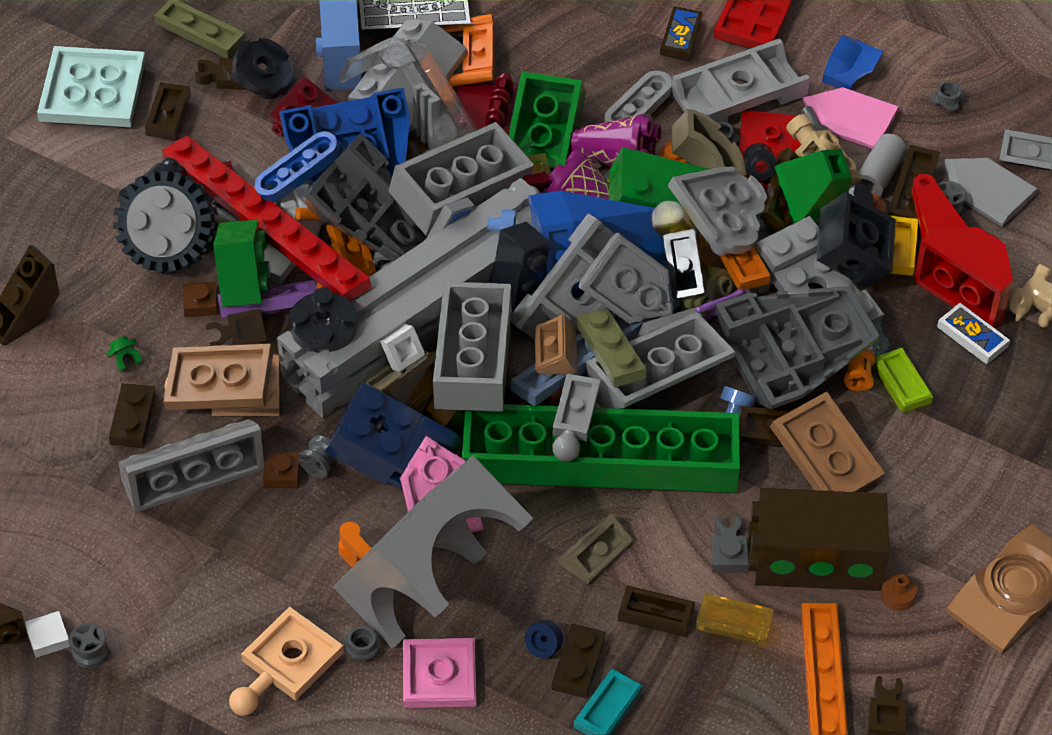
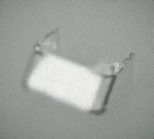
[339,37,477,160]

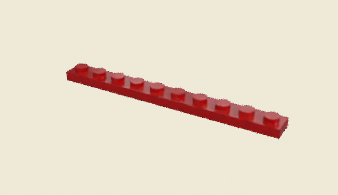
[162,136,372,301]

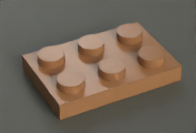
[163,344,274,410]
[770,392,885,492]

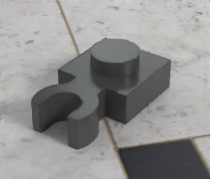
[711,516,749,573]

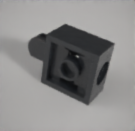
[816,184,896,288]

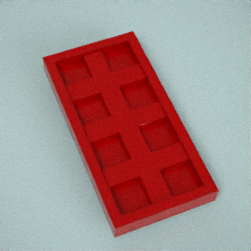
[713,0,794,48]

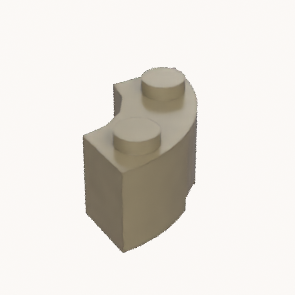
[672,109,746,177]

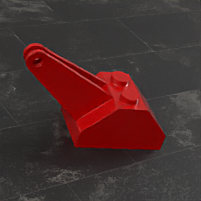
[912,174,1013,329]

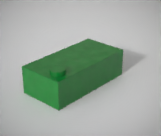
[609,147,709,242]

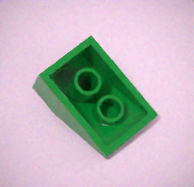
[508,71,586,169]

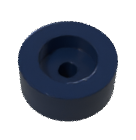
[525,620,563,658]

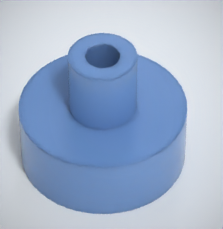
[487,209,517,235]
[720,386,756,413]

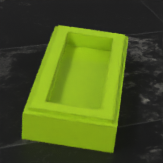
[873,348,933,413]

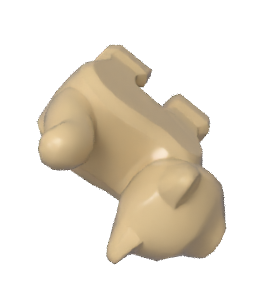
[1008,264,1052,328]

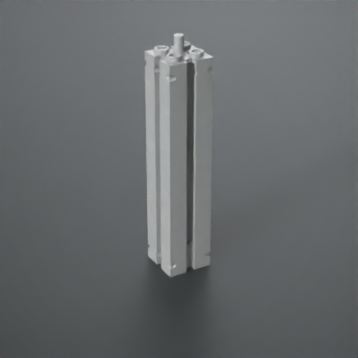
[277,178,541,419]

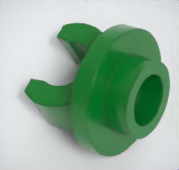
[106,336,142,372]

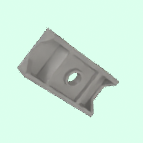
[671,38,810,123]
[511,214,615,340]
[755,216,884,329]

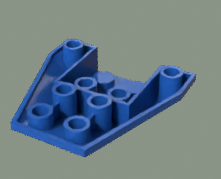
[279,87,410,185]
[528,191,668,298]

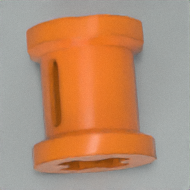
[844,349,875,392]

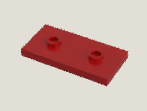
[739,110,801,192]

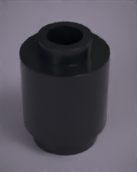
[743,143,777,181]

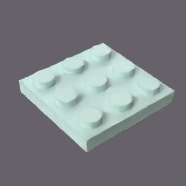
[37,46,146,127]

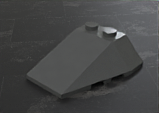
[300,133,428,261]
[716,286,880,409]

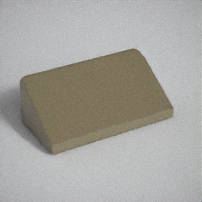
[557,514,634,584]

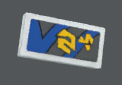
[937,303,1010,364]

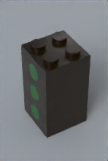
[748,488,890,591]

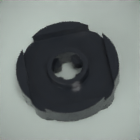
[231,38,294,99]
[289,288,357,352]

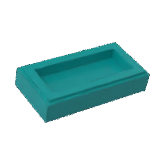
[573,669,643,735]

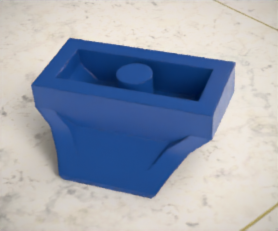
[822,35,884,90]

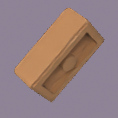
[535,314,577,375]

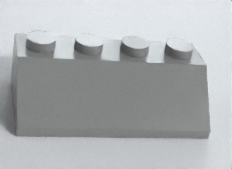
[348,19,468,132]
[585,312,736,409]
[118,419,264,513]

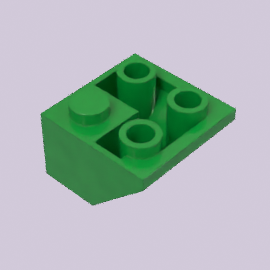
[775,149,852,224]

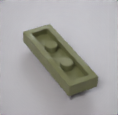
[154,0,246,58]
[576,308,646,388]

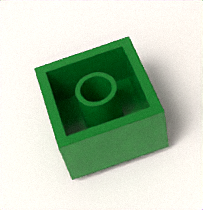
[213,220,271,307]

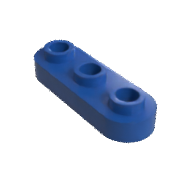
[255,131,341,202]

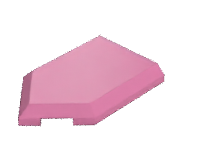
[803,87,900,149]
[400,436,484,532]

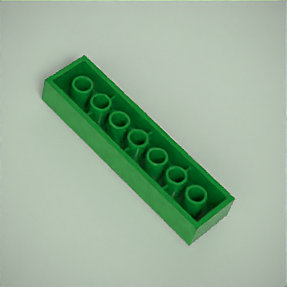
[462,404,740,493]

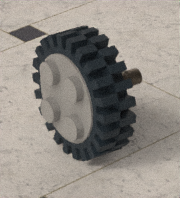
[113,171,219,272]

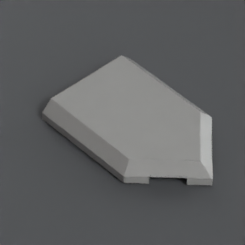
[944,158,1039,227]
[579,233,673,324]

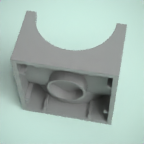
[333,455,533,648]

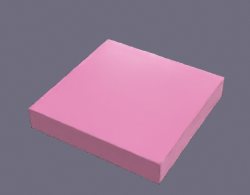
[403,638,476,708]

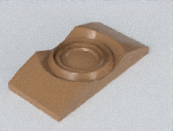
[946,524,1052,654]

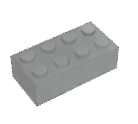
[388,122,534,236]
[433,282,512,411]

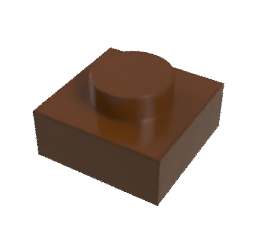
[183,282,217,317]
[263,452,300,488]

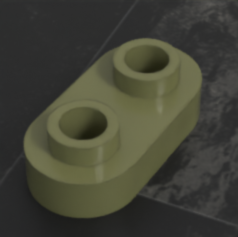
[681,267,733,317]

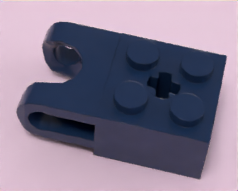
[325,382,461,490]

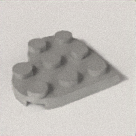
[668,167,767,256]

